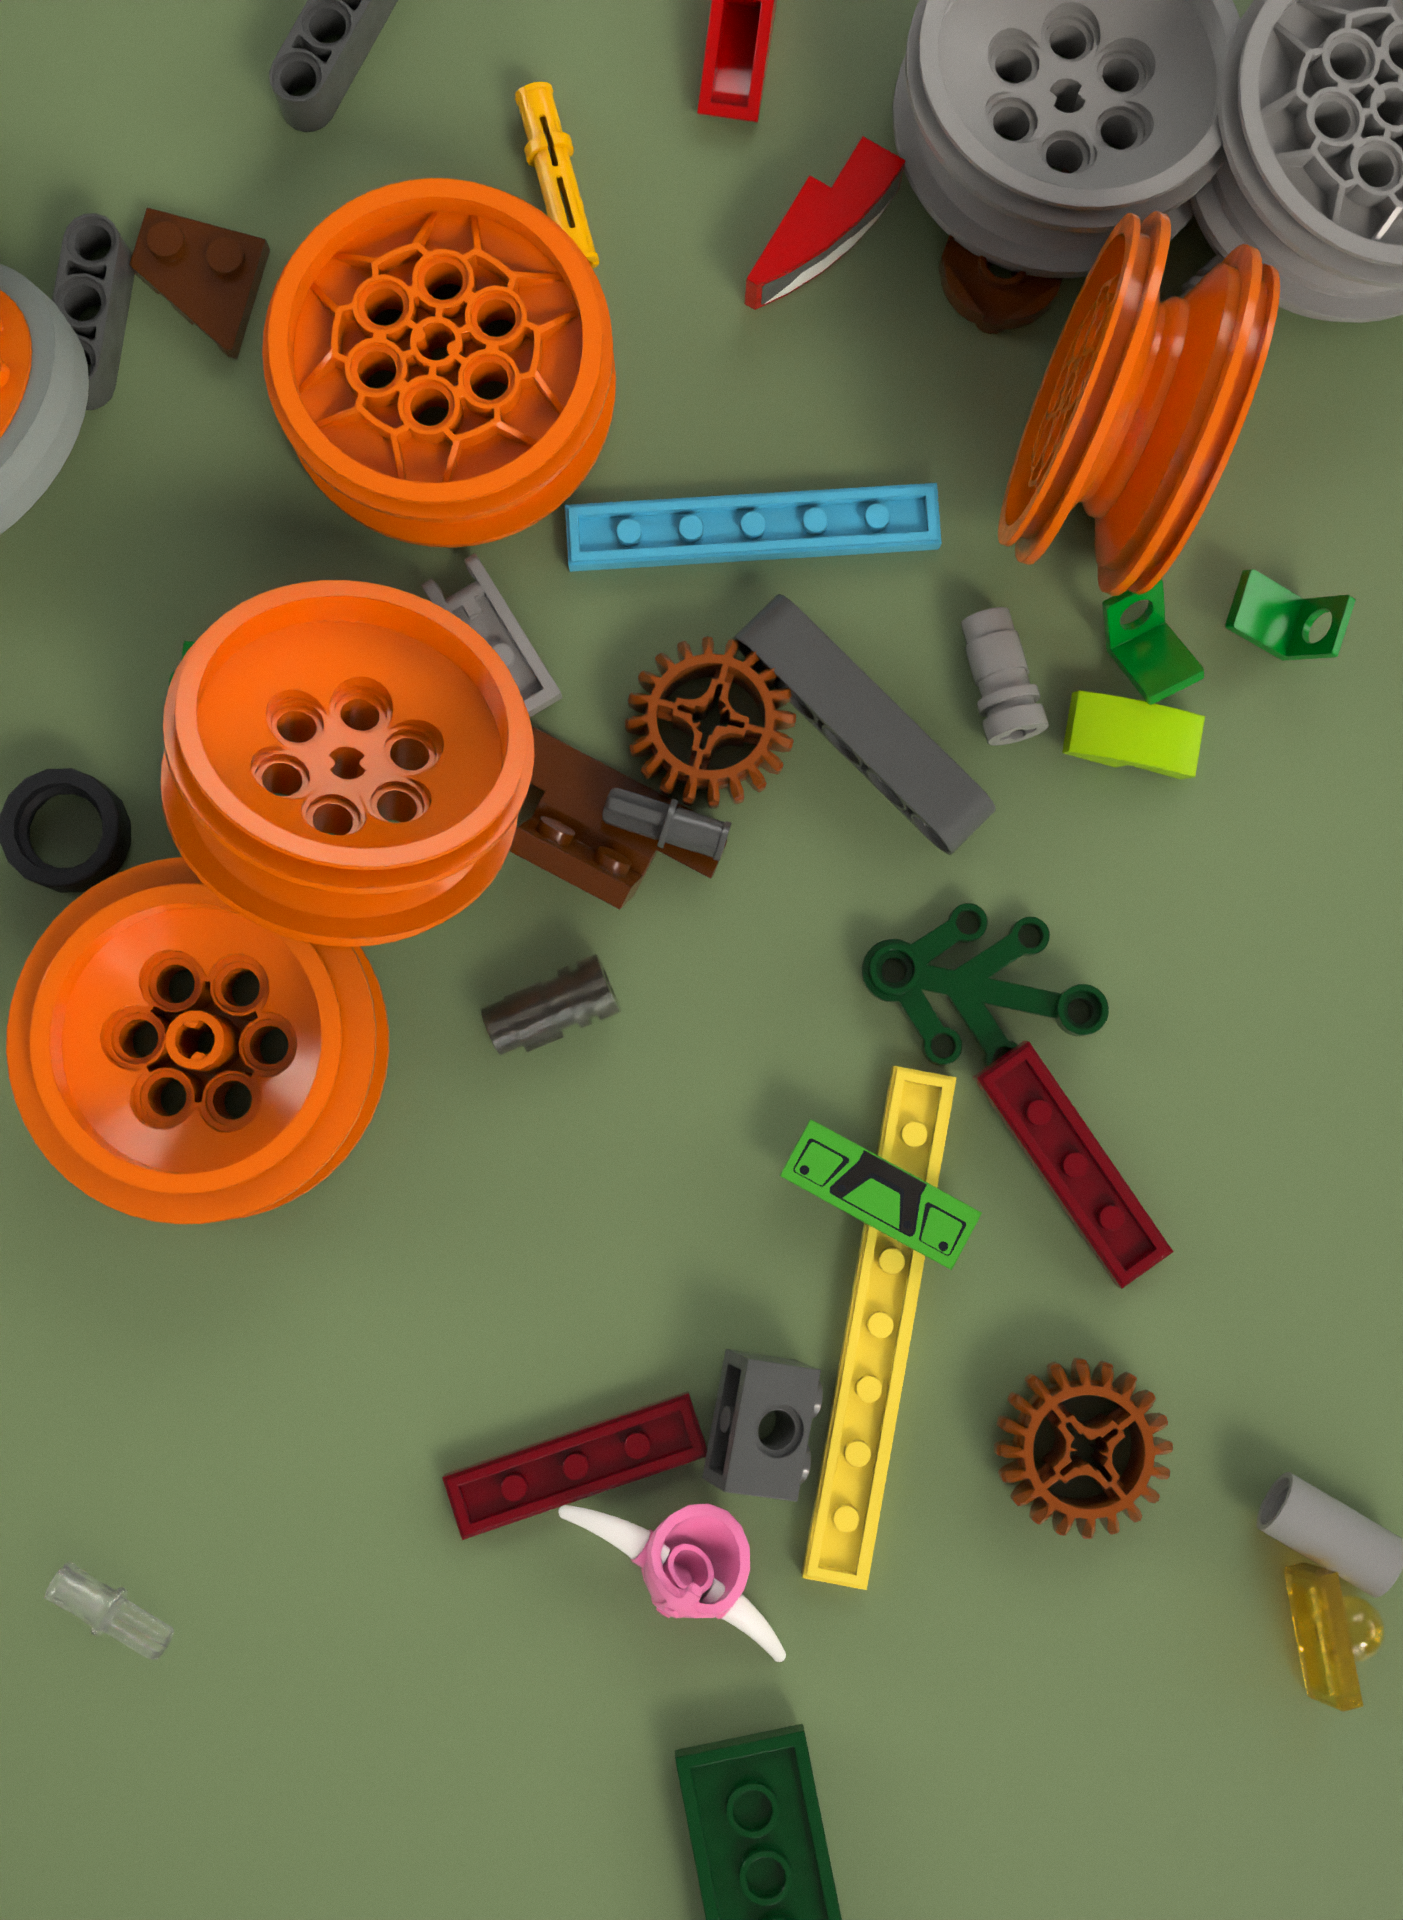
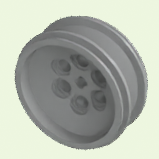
[893,0,1240,278]
[1189,0,1403,323]

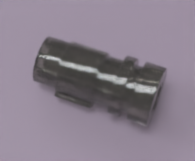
[481,954,621,1055]

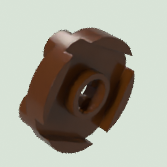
[939,234,1062,334]

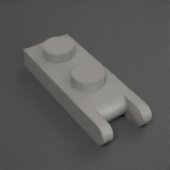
[421,553,562,717]

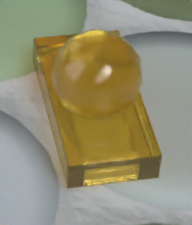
[1284,1562,1384,1712]

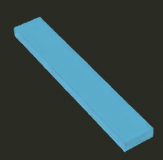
[565,483,942,572]

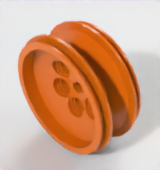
[262,178,616,548]
[998,211,1280,596]
[160,580,535,947]

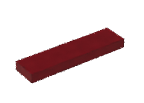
[973,1041,1173,1289]
[442,1391,707,1540]

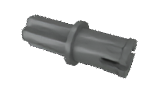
[602,787,731,861]

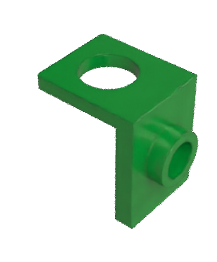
[1225,569,1356,661]
[1102,579,1204,705]

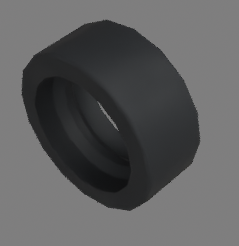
[0,768,131,893]

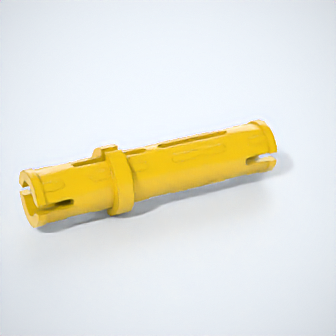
[515,82,600,269]

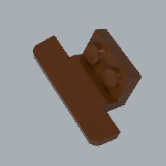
[510,727,727,910]

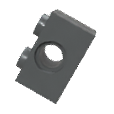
[702,1349,823,1502]

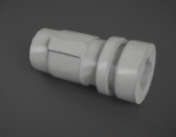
[961,607,1049,746]

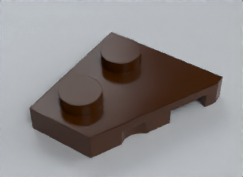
[129,207,270,359]

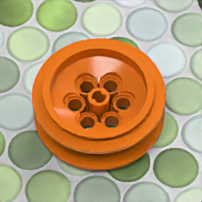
[6,857,389,1224]

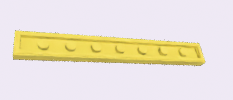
[801,1066,957,1590]

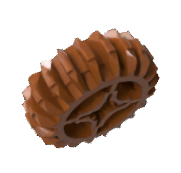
[625,636,796,809]
[994,1358,1173,1539]

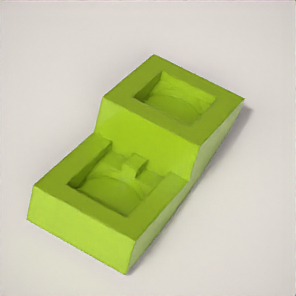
[1062,690,1205,780]

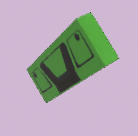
[779,1119,982,1270]

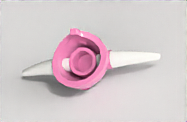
[558,1503,786,1662]

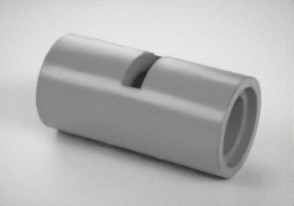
[1257,1472,1403,1598]

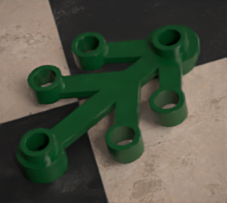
[862,903,1109,1068]

